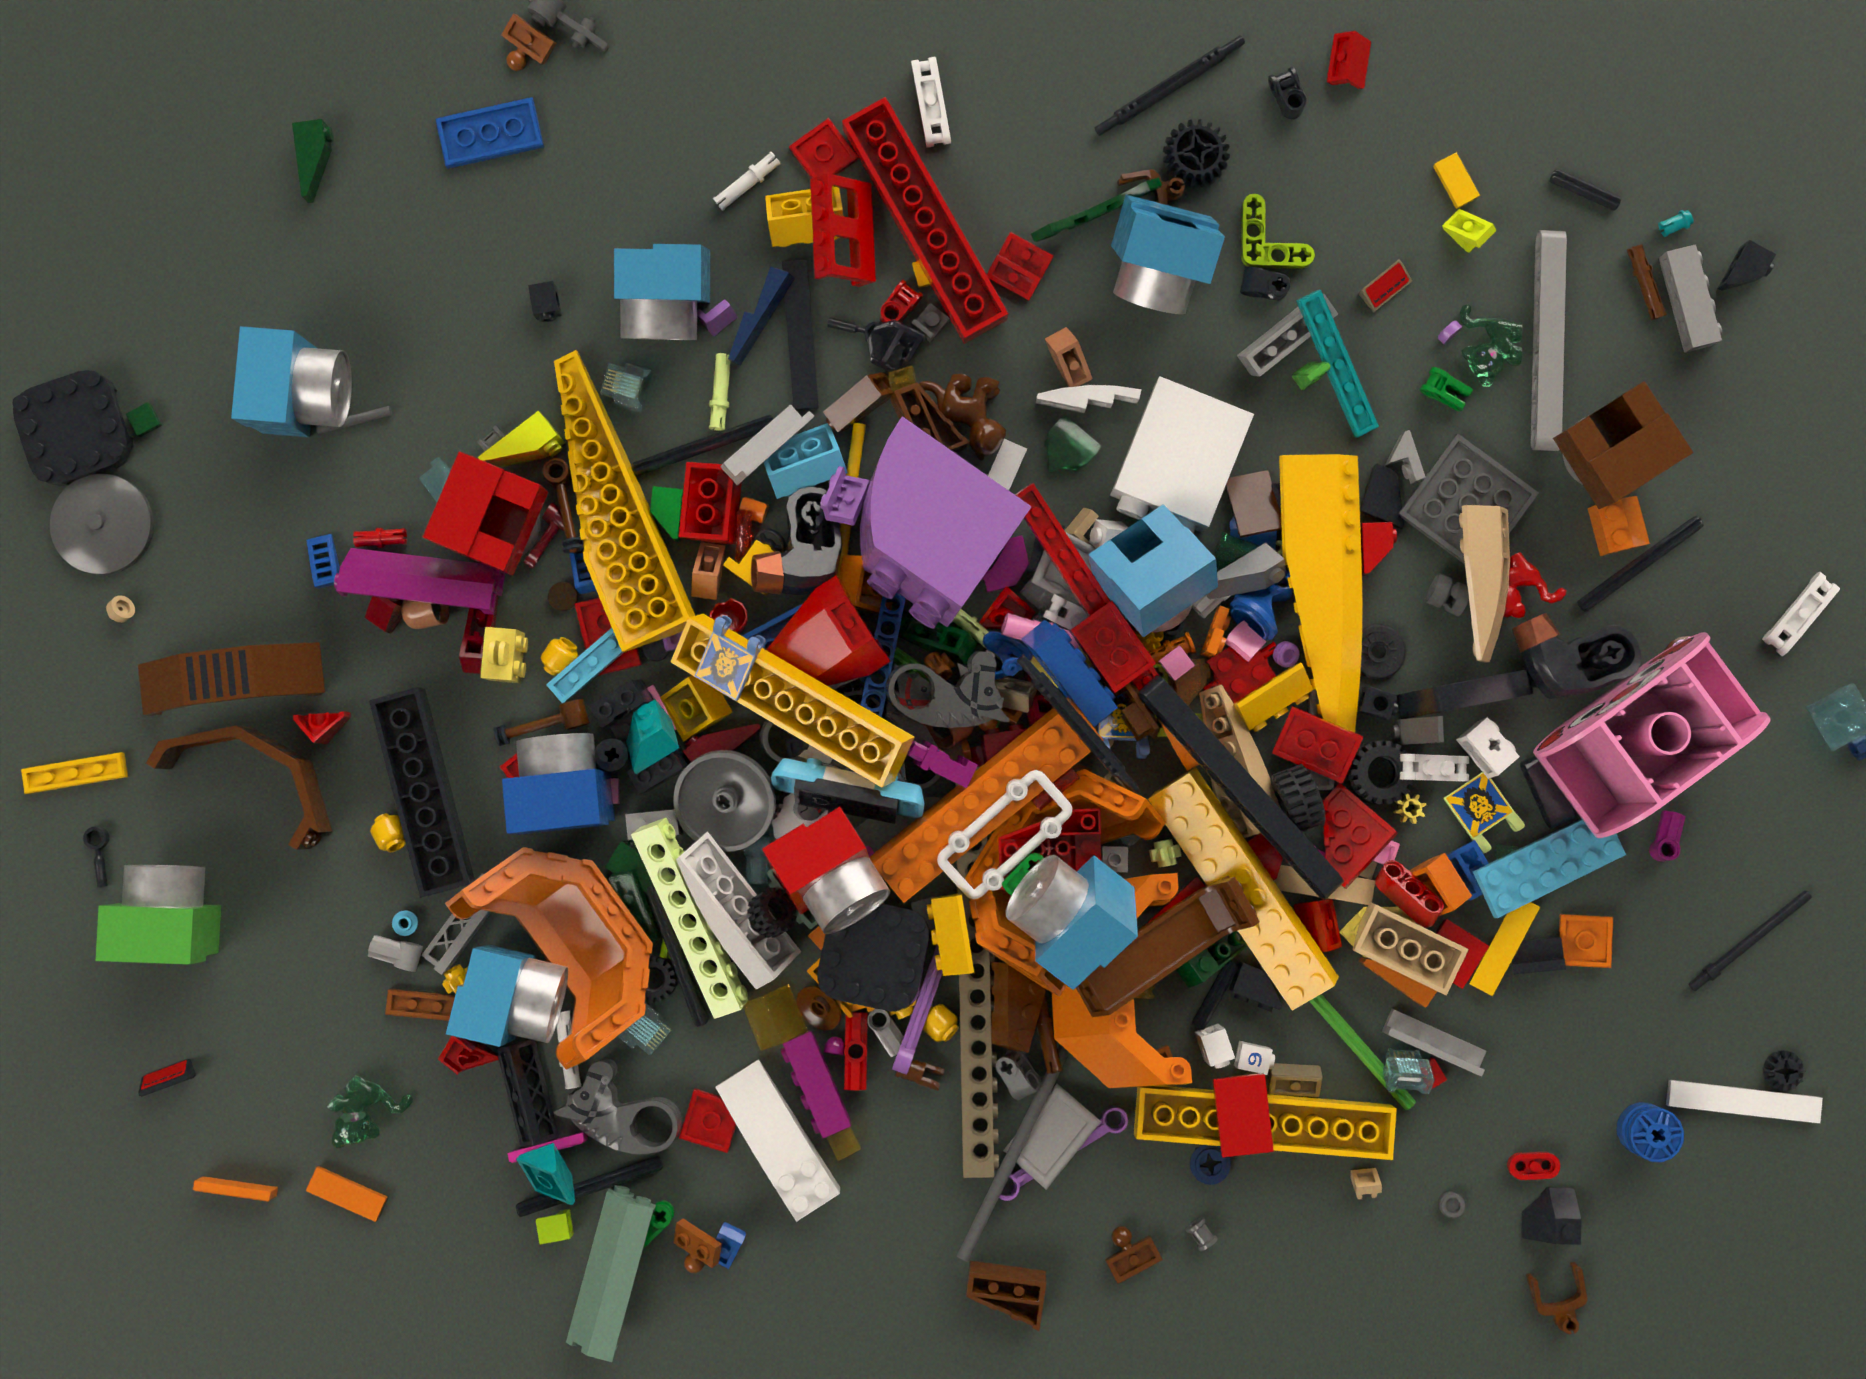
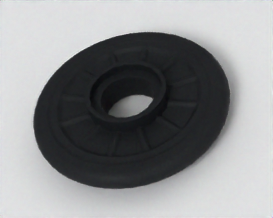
[1360,624,1406,679]

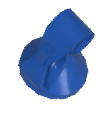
[1230,570,1294,640]

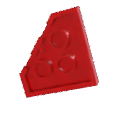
[1323,783,1398,889]

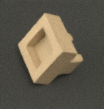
[1351,1168,1382,1199]

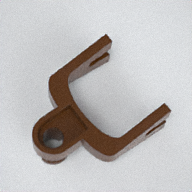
[1117,169,1185,205]
[1526,1262,1588,1334]

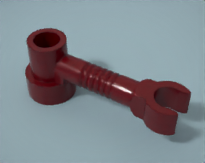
[523,503,565,569]

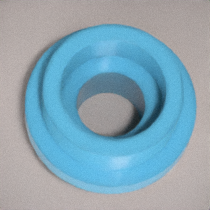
[392,910,418,936]

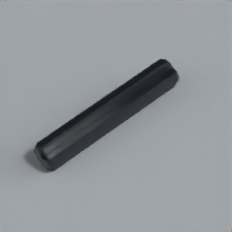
[1549,169,1621,211]
[1192,960,1239,1030]

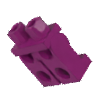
[907,739,978,788]

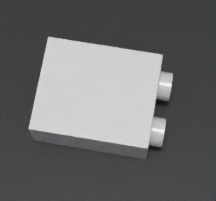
[1110,376,1254,533]

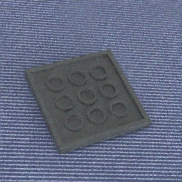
[1398,434,1539,564]

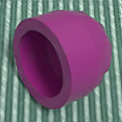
[824,1036,845,1056]

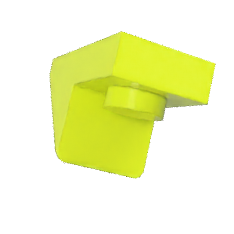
[1442,209,1496,253]

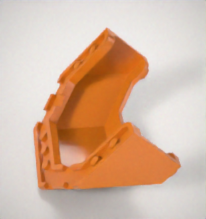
[965,769,1166,997]
[445,847,653,1070]
[1051,873,1192,1088]

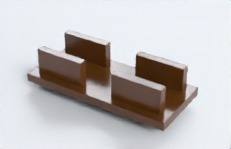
[1094,668,1159,742]

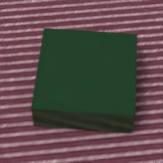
[126,402,162,437]

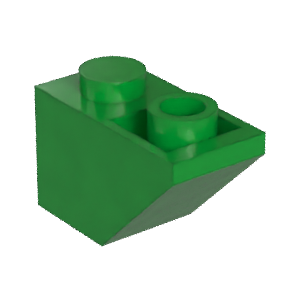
[650,486,683,542]

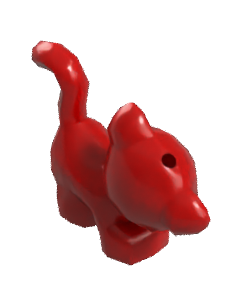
[1503,552,1566,618]

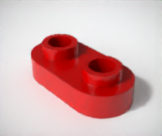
[1507,1152,1561,1180]

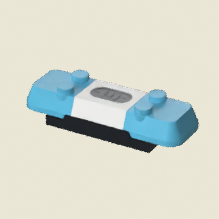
[771,758,925,824]

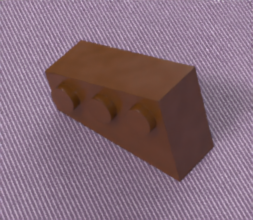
[890,382,970,453]

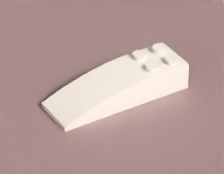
[676,832,801,989]
[716,1059,840,1222]

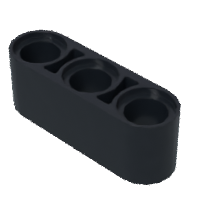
[1520,756,1575,829]

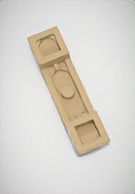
[1274,865,1375,905]

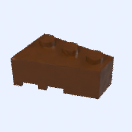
[991,962,1046,1053]
[966,1261,1046,1331]

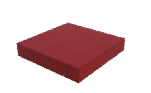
[789,118,858,179]
[1436,918,1490,989]
[679,1088,736,1153]

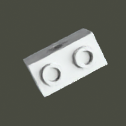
[1456,717,1520,779]
[1195,1024,1235,1069]

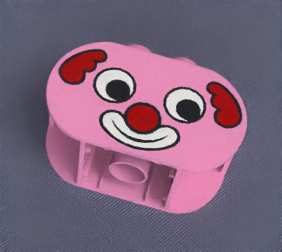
[1533,632,1770,838]

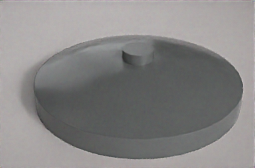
[50,474,154,575]
[673,750,776,852]

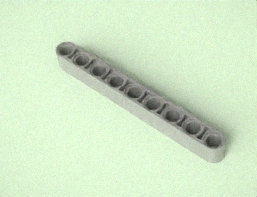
[1531,230,1567,451]

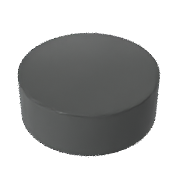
[1438,1191,1465,1218]

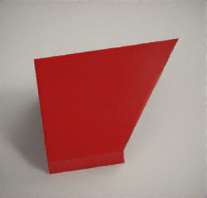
[979,586,1035,629]
[293,711,351,744]
[438,1036,499,1075]

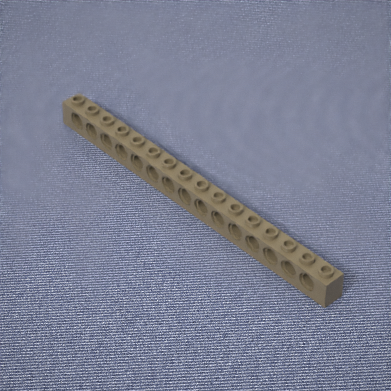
[955,767,999,1178]

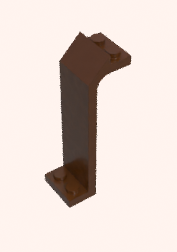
[1076,875,1260,1018]

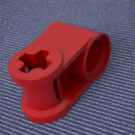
[880,279,923,323]

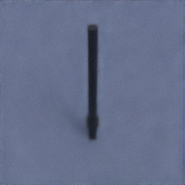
[1688,890,1812,991]

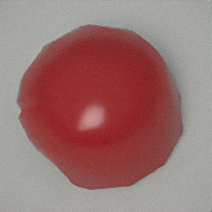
[709,598,747,635]

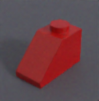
[1360,522,1397,576]

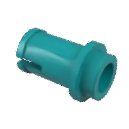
[1658,210,1694,237]

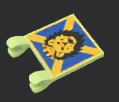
[1443,772,1525,854]

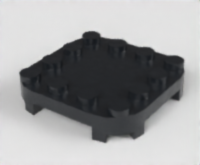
[12,370,134,486]
[817,904,931,1012]

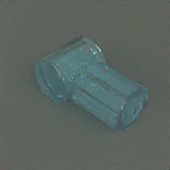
[744,834,771,884]

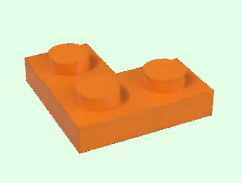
[1200,606,1231,658]

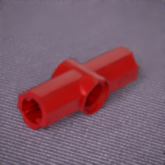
[844,1012,868,1090]

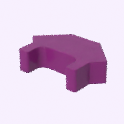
[981,535,1029,593]

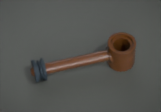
[543,458,584,553]
[493,699,590,746]

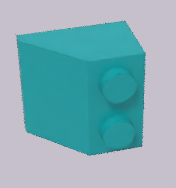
[626,699,679,774]

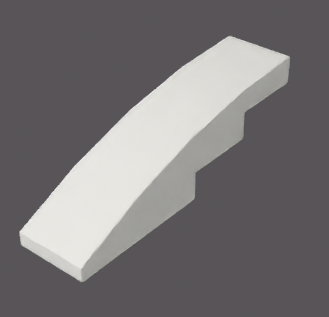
[1036,385,1141,413]

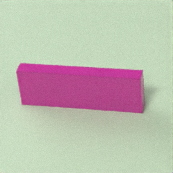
[507,1132,588,1163]

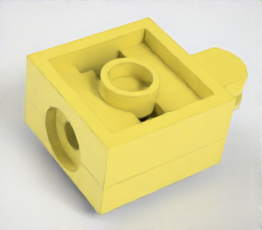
[481,627,528,683]

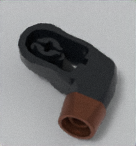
[751,487,842,595]
[1512,613,1641,699]

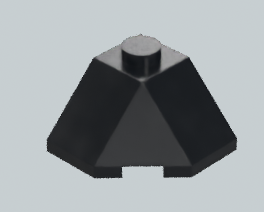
[1521,1187,1581,1245]

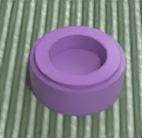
[1438,321,1462,345]
[1273,641,1299,668]

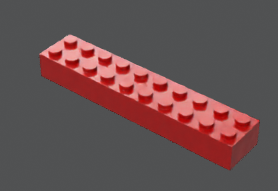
[842,97,1009,344]

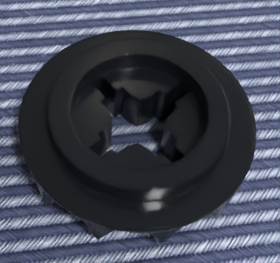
[1763,1050,1806,1092]

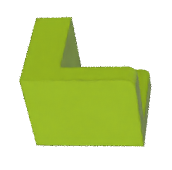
[536,1209,574,1245]

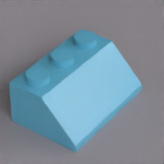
[764,423,848,499]

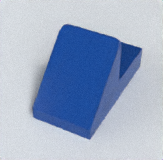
[716,1222,746,1269]

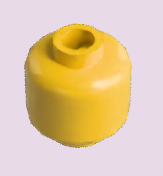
[540,637,579,676]
[370,813,406,853]
[923,1004,959,1042]

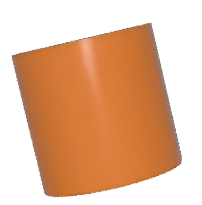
[738,497,769,524]

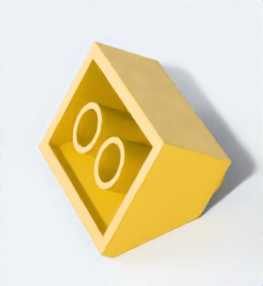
[765,186,843,247]
[1234,663,1313,732]
[927,893,974,976]

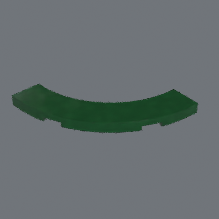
[1031,177,1162,242]

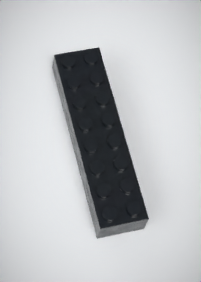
[369,687,475,898]

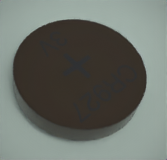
[548,582,578,611]

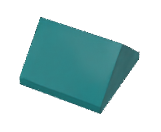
[516,1143,575,1205]

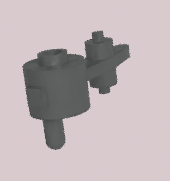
[527,0,609,52]

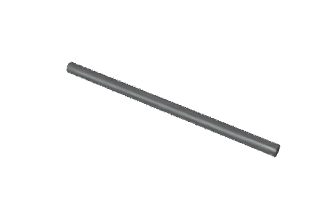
[957,1044,1069,1262]

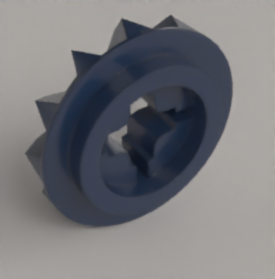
[1190,1145,1231,1185]

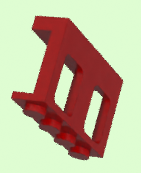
[810,173,876,287]

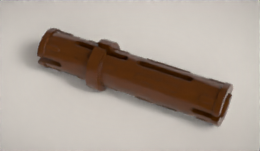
[1627,244,1667,321]
[1036,995,1063,1074]

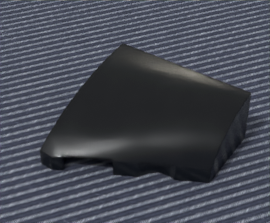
[1360,463,1404,529]

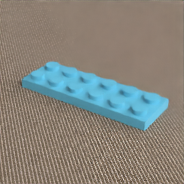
[1473,818,1626,918]

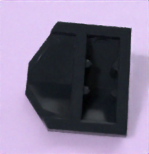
[868,320,924,377]

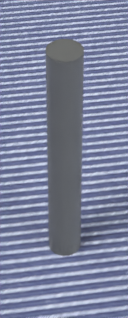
[316,406,392,434]

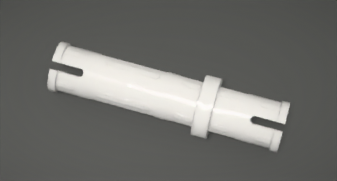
[713,152,781,211]
[556,1010,582,1089]

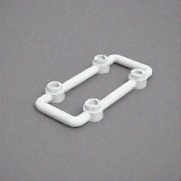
[937,770,1073,899]

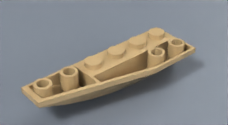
[1459,505,1510,663]
[1199,685,1281,838]

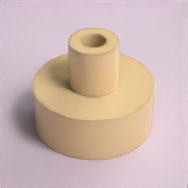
[106,595,135,623]

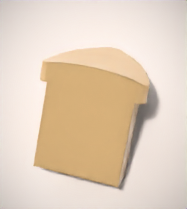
[1064,508,1099,545]

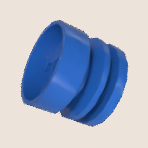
[1617,1102,1684,1162]

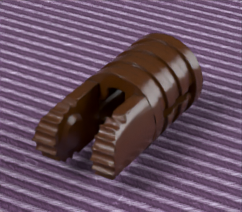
[895,1059,945,1091]

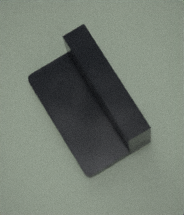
[1512,937,1566,975]

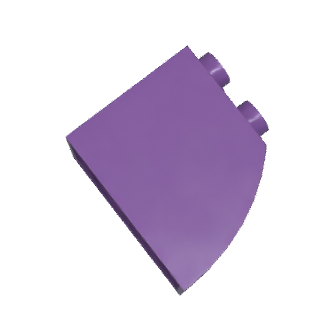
[860,417,1031,628]

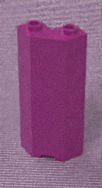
[334,548,505,615]

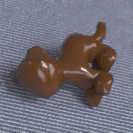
[919,374,1006,461]

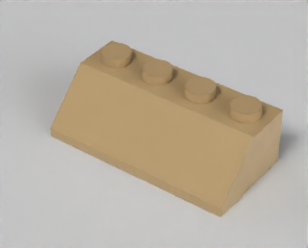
[1353,902,1469,996]

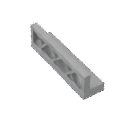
[720,404,814,485]
[421,873,491,975]
[1382,1009,1487,1077]

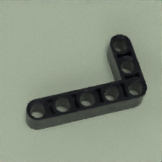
[1396,670,1534,719]

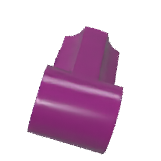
[1649,810,1686,862]

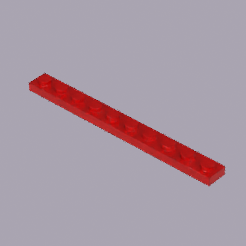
[1015,483,1159,691]

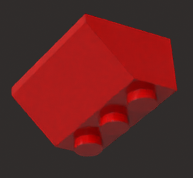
[679,462,742,545]

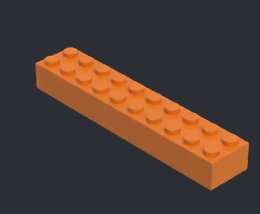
[869,697,1104,903]

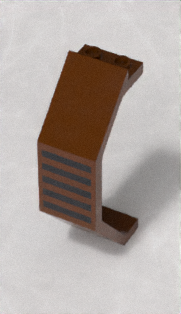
[138,642,325,716]
[145,726,332,850]

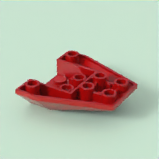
[766,575,891,686]
[998,808,1101,891]

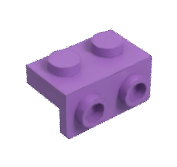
[821,466,870,525]

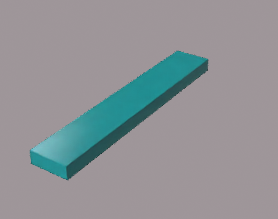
[1296,290,1379,438]

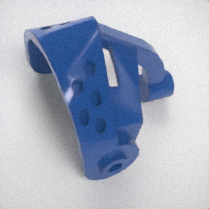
[982,631,1033,680]

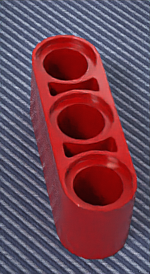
[1375,860,1444,928]

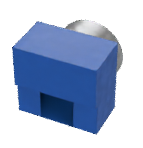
[502,733,615,835]

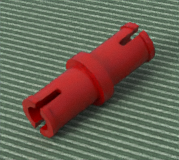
[353,528,407,548]

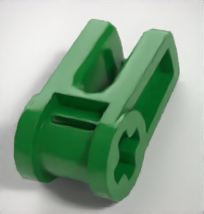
[1420,367,1473,411]
[1002,853,1044,896]
[643,1200,675,1248]

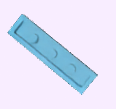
[546,628,624,704]

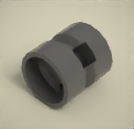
[1425,573,1469,617]

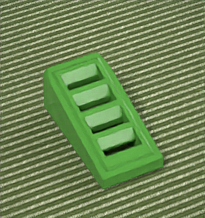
[1292,361,1331,390]

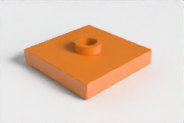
[1559,914,1613,968]

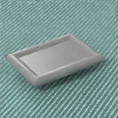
[1031,532,1096,607]
[1003,1083,1101,1190]

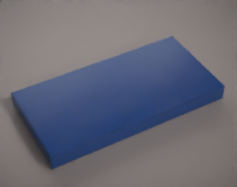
[435,97,544,169]

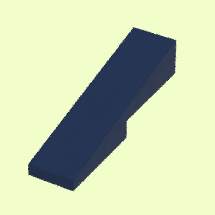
[728,267,795,365]

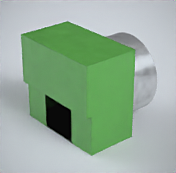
[95,865,221,964]

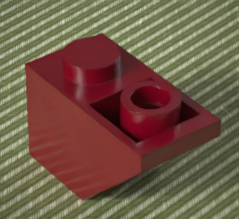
[364,596,403,634]

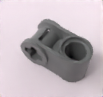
[996,1050,1042,1100]

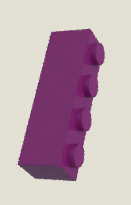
[781,1029,852,1138]

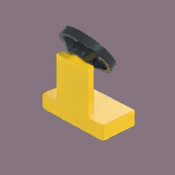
[723,528,786,596]

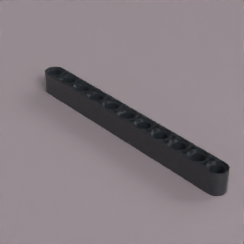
[1138,675,1344,900]

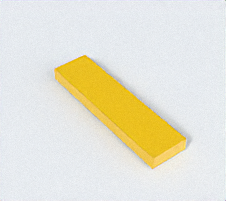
[21,752,128,794]
[1469,902,1540,997]

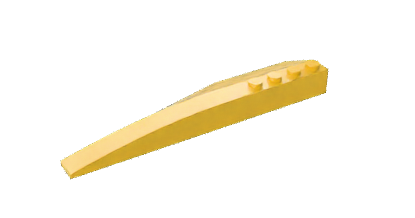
[554,350,695,652]
[1279,454,1362,733]

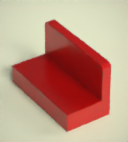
[1327,31,1371,89]
[1294,898,1342,952]

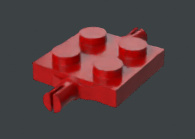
[1202,642,1276,704]

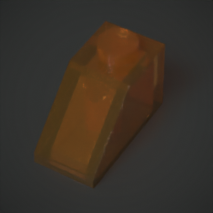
[1173,658,1210,706]

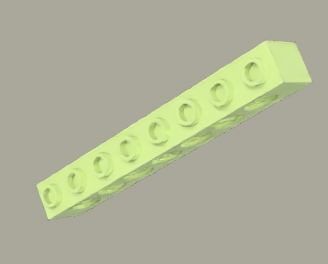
[631,817,749,1019]

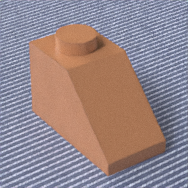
[1045,327,1093,387]
[691,542,726,600]

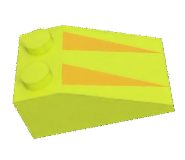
[478,411,565,467]

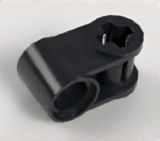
[1268,67,1307,119]
[1240,267,1291,301]

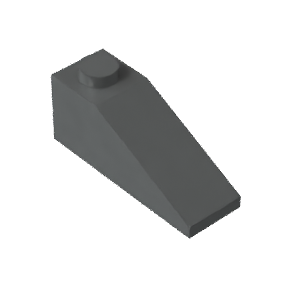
[1207,543,1286,600]
[1391,716,1444,745]

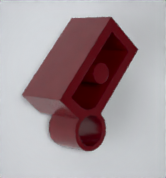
[970,724,1028,767]

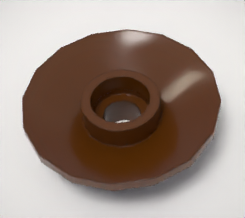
[796,985,841,1031]

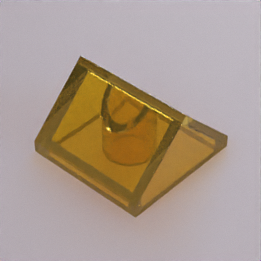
[743,984,808,1051]

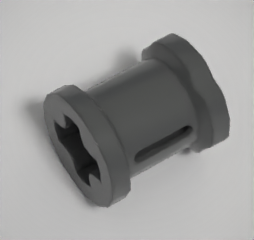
[477,425,506,451]
[1185,1217,1218,1252]

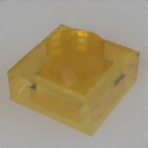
[889,365,916,391]
[827,1127,861,1161]

